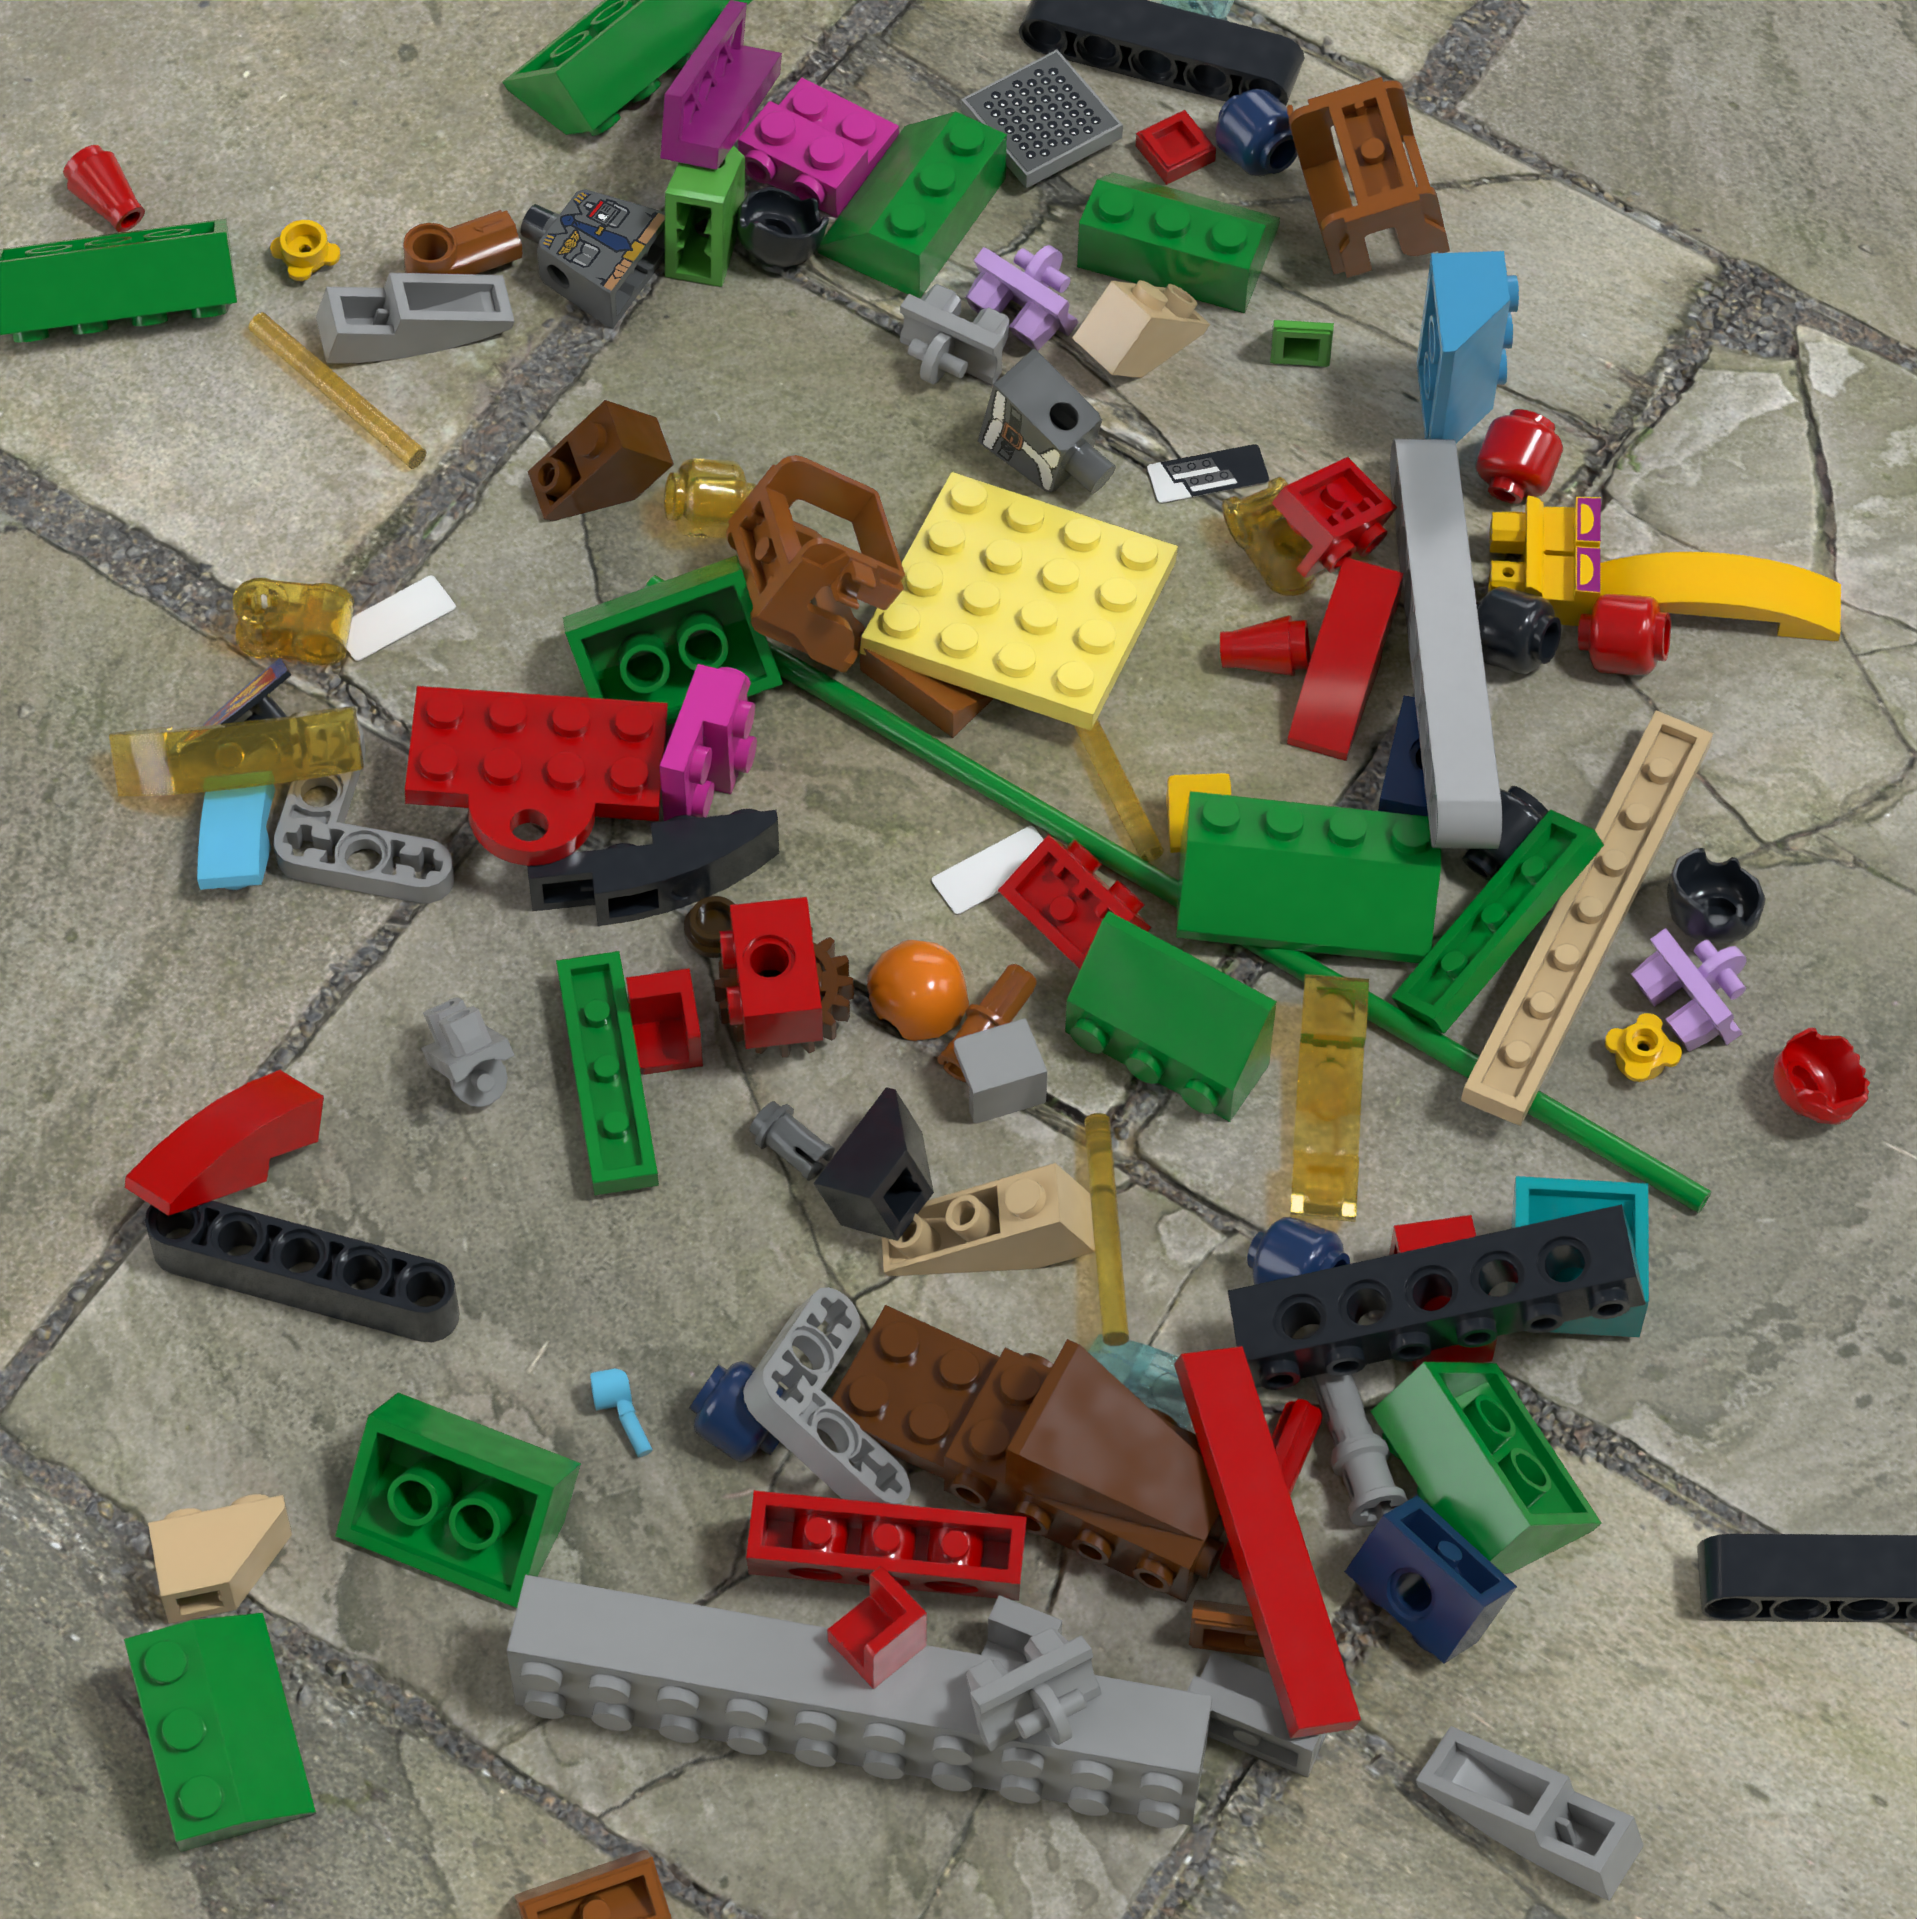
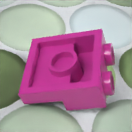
[738,77,899,218]
[659,664,757,821]

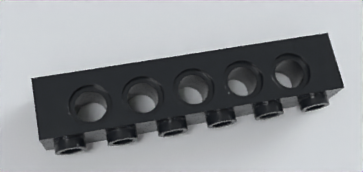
[1228,1204,1646,1390]

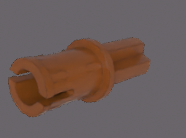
[937,964,1037,1083]

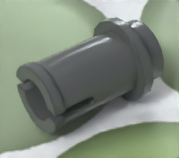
[750,1101,835,1181]

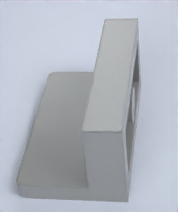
[1187,1652,1327,1777]

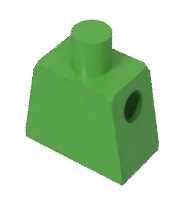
[665,146,745,287]

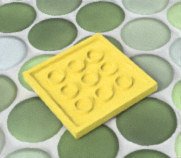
[860,472,1178,731]

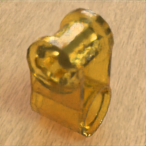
[1222,476,1317,596]
[232,578,355,665]

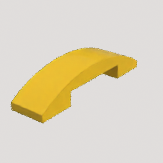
[1600,552,1841,641]

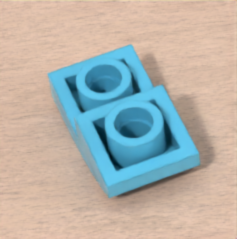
[197,770,275,890]

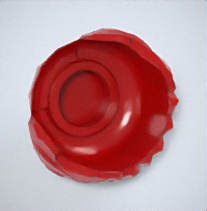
[1773,1027,1870,1125]

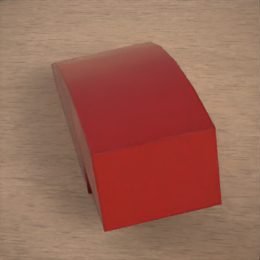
[1287,557,1404,761]
[124,1070,324,1216]

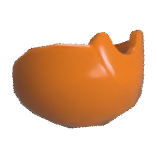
[867,940,969,1041]

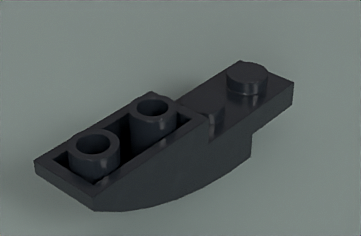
[527,809,779,926]

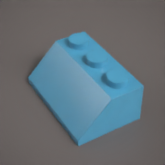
[1416,251,1519,444]

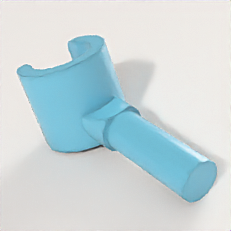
[590,1368,653,1457]

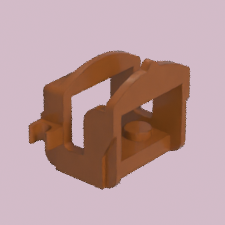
[1287,77,1450,278]
[726,455,905,673]

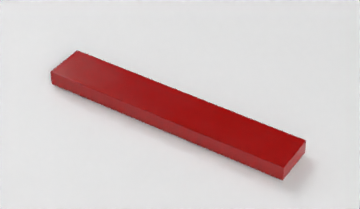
[1174,1346,1361,1739]

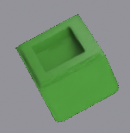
[1270,320,1334,367]

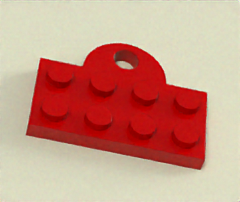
[405,686,668,866]

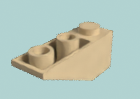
[882,1163,1095,1276]

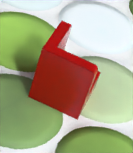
[626,968,703,1075]
[827,1566,927,1689]

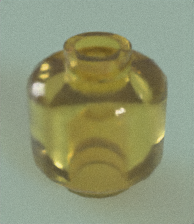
[664,459,756,539]

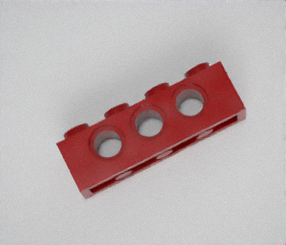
[746,1490,1027,1601]

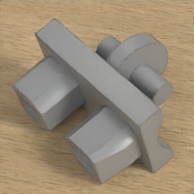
[900,284,1009,385]
[421,997,515,1107]
[966,1627,1101,1751]

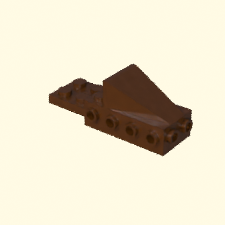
[831,1305,1225,1603]

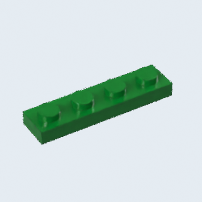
[1391,809,1604,1034]
[556,951,659,1196]

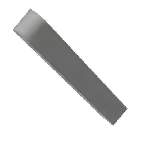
[1390,438,1502,849]

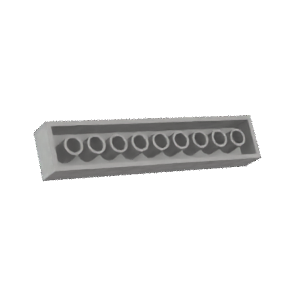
[507,1575,1213,1828]

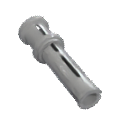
[1301,1330,1408,1526]

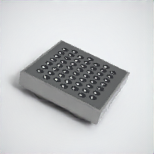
[961,50,1123,188]

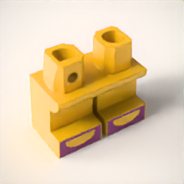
[1488,496,1601,626]

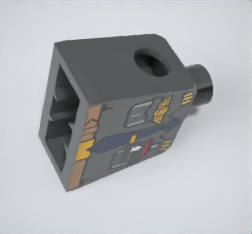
[520,189,665,329]

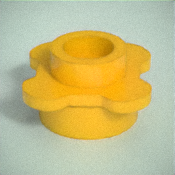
[270,220,341,281]
[1605,1013,1682,1082]

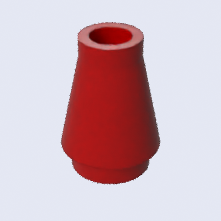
[63,145,145,232]
[1220,615,1310,676]

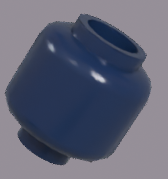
[1215,89,1298,177]
[1247,1217,1350,1285]
[689,1361,785,1462]

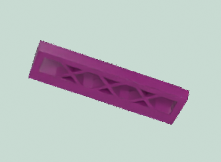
[660,0,782,170]

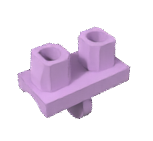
[965,245,1079,351]
[1631,928,1746,1052]

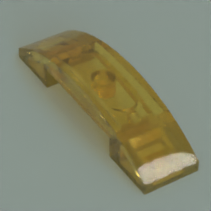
[109,706,364,796]
[1290,974,1369,1222]

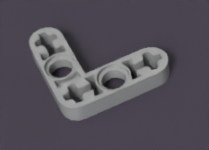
[273,713,455,903]
[743,1287,911,1505]

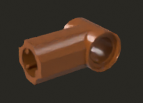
[403,210,523,275]

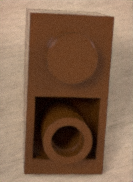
[528,400,674,521]

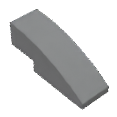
[316,273,515,364]
[1416,1726,1644,1901]

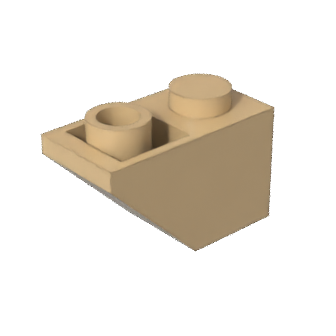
[1072,280,1210,378]
[148,1494,292,1624]

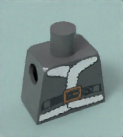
[978,348,1116,494]

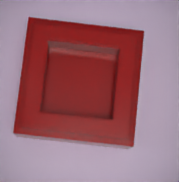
[1135,110,1216,185]

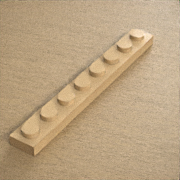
[1461,710,1714,1126]

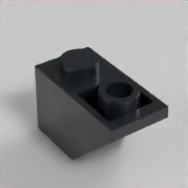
[813,1087,934,1241]

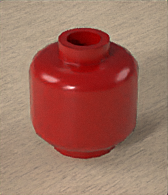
[1475,409,1563,504]
[1578,594,1671,675]

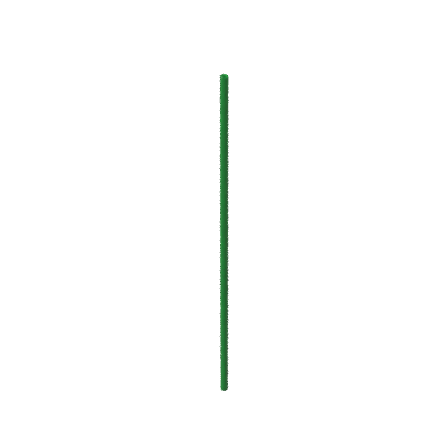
[645,575,1712,1213]

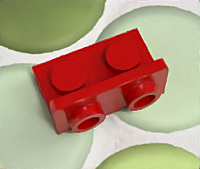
[1272,457,1398,579]
[998,834,1152,969]

